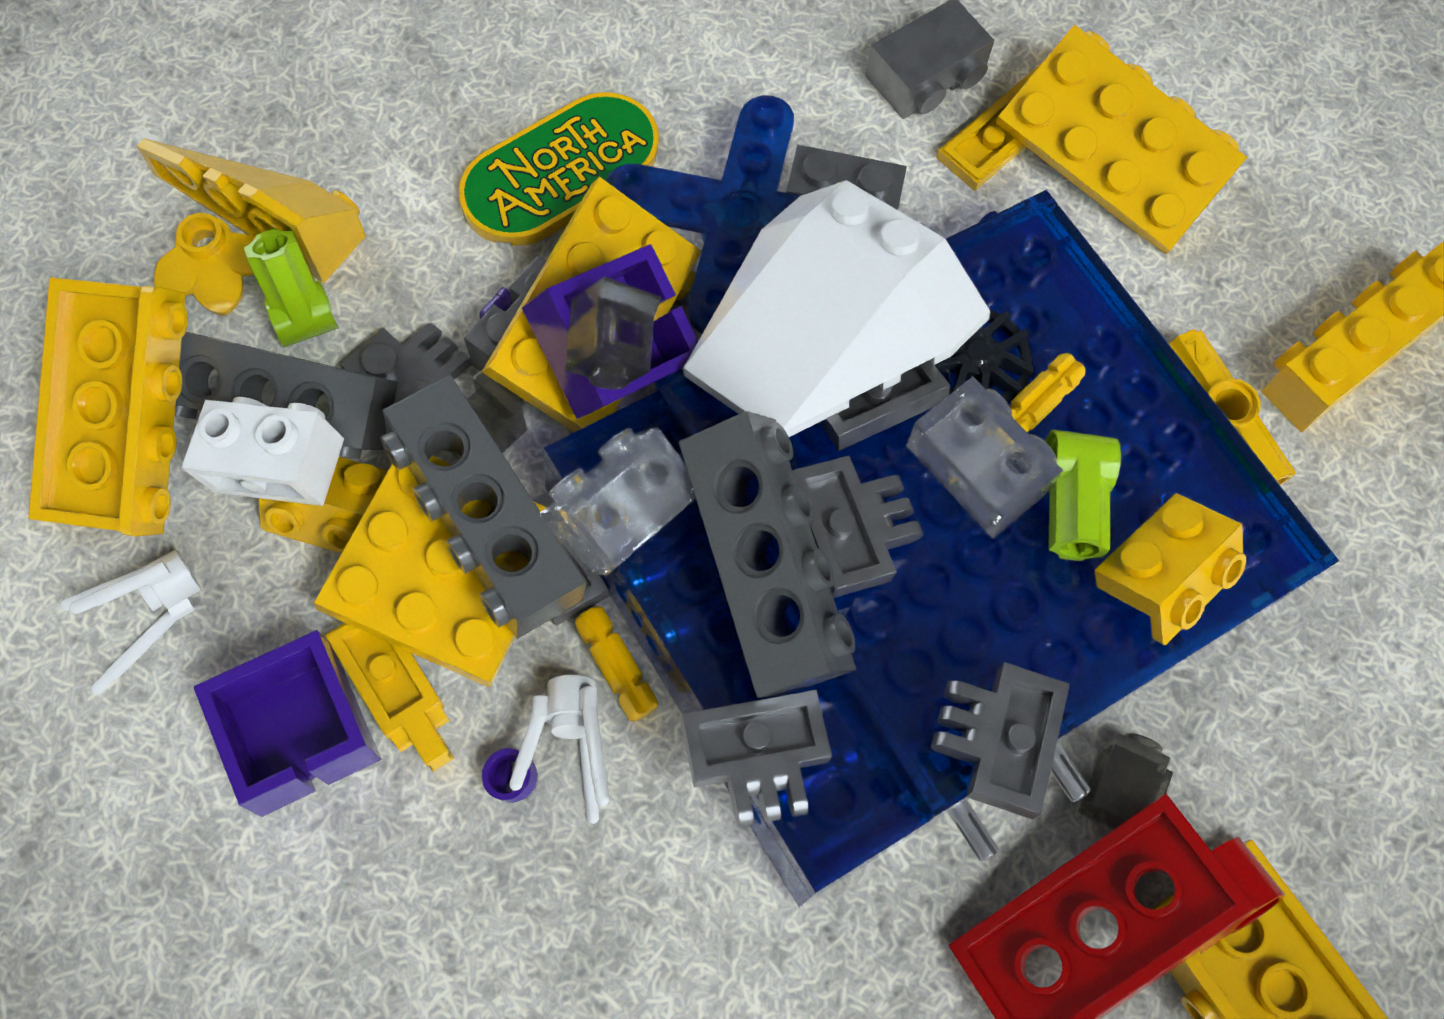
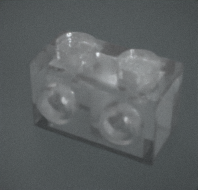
[907,376,1063,538]
[539,427,696,575]

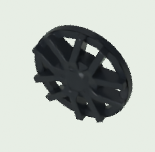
[935,309,1034,411]

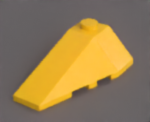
[136,139,366,284]

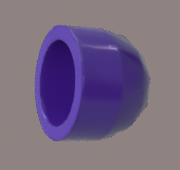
[482,748,538,803]

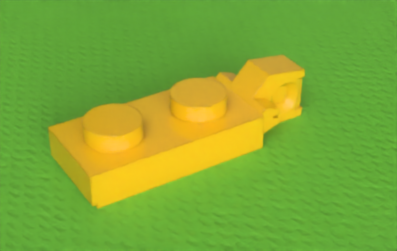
[325,623,455,772]

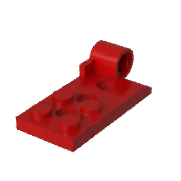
[948,793,1285,1019]

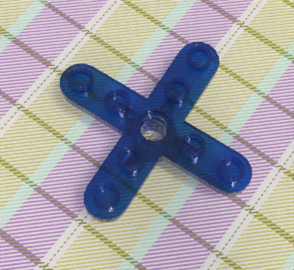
[606,95,800,334]

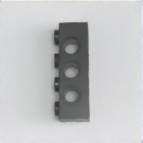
[175,331,398,459]
[380,375,586,639]
[679,411,857,698]

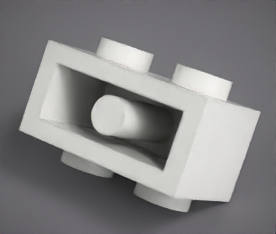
[181,397,344,506]

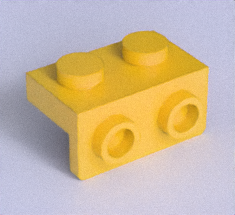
[259,457,388,553]
[1095,493,1246,645]

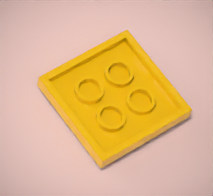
[314,456,572,688]

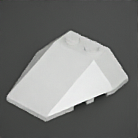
[683,180,990,437]

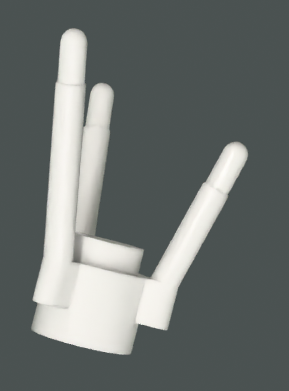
[60,549,202,695]
[509,675,609,824]

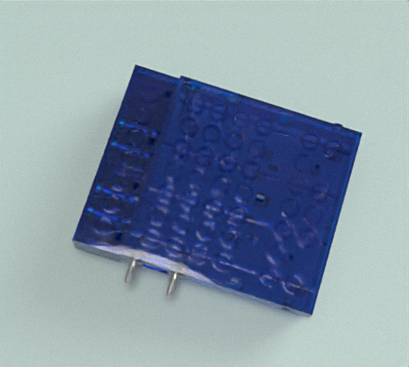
[544,189,1339,907]

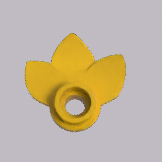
[154,213,255,316]

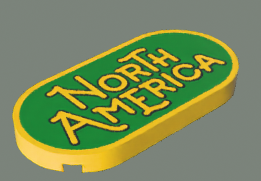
[459,92,659,246]

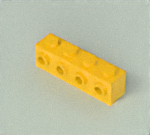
[1261,241,1444,433]

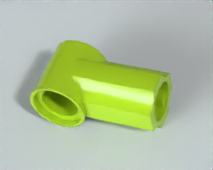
[244,228,339,348]
[1040,429,1121,561]

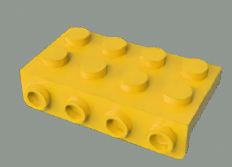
[996,24,1248,254]
[482,177,702,447]
[28,277,188,537]
[1151,839,1388,1019]

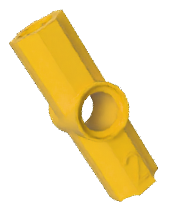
[1155,329,1296,500]

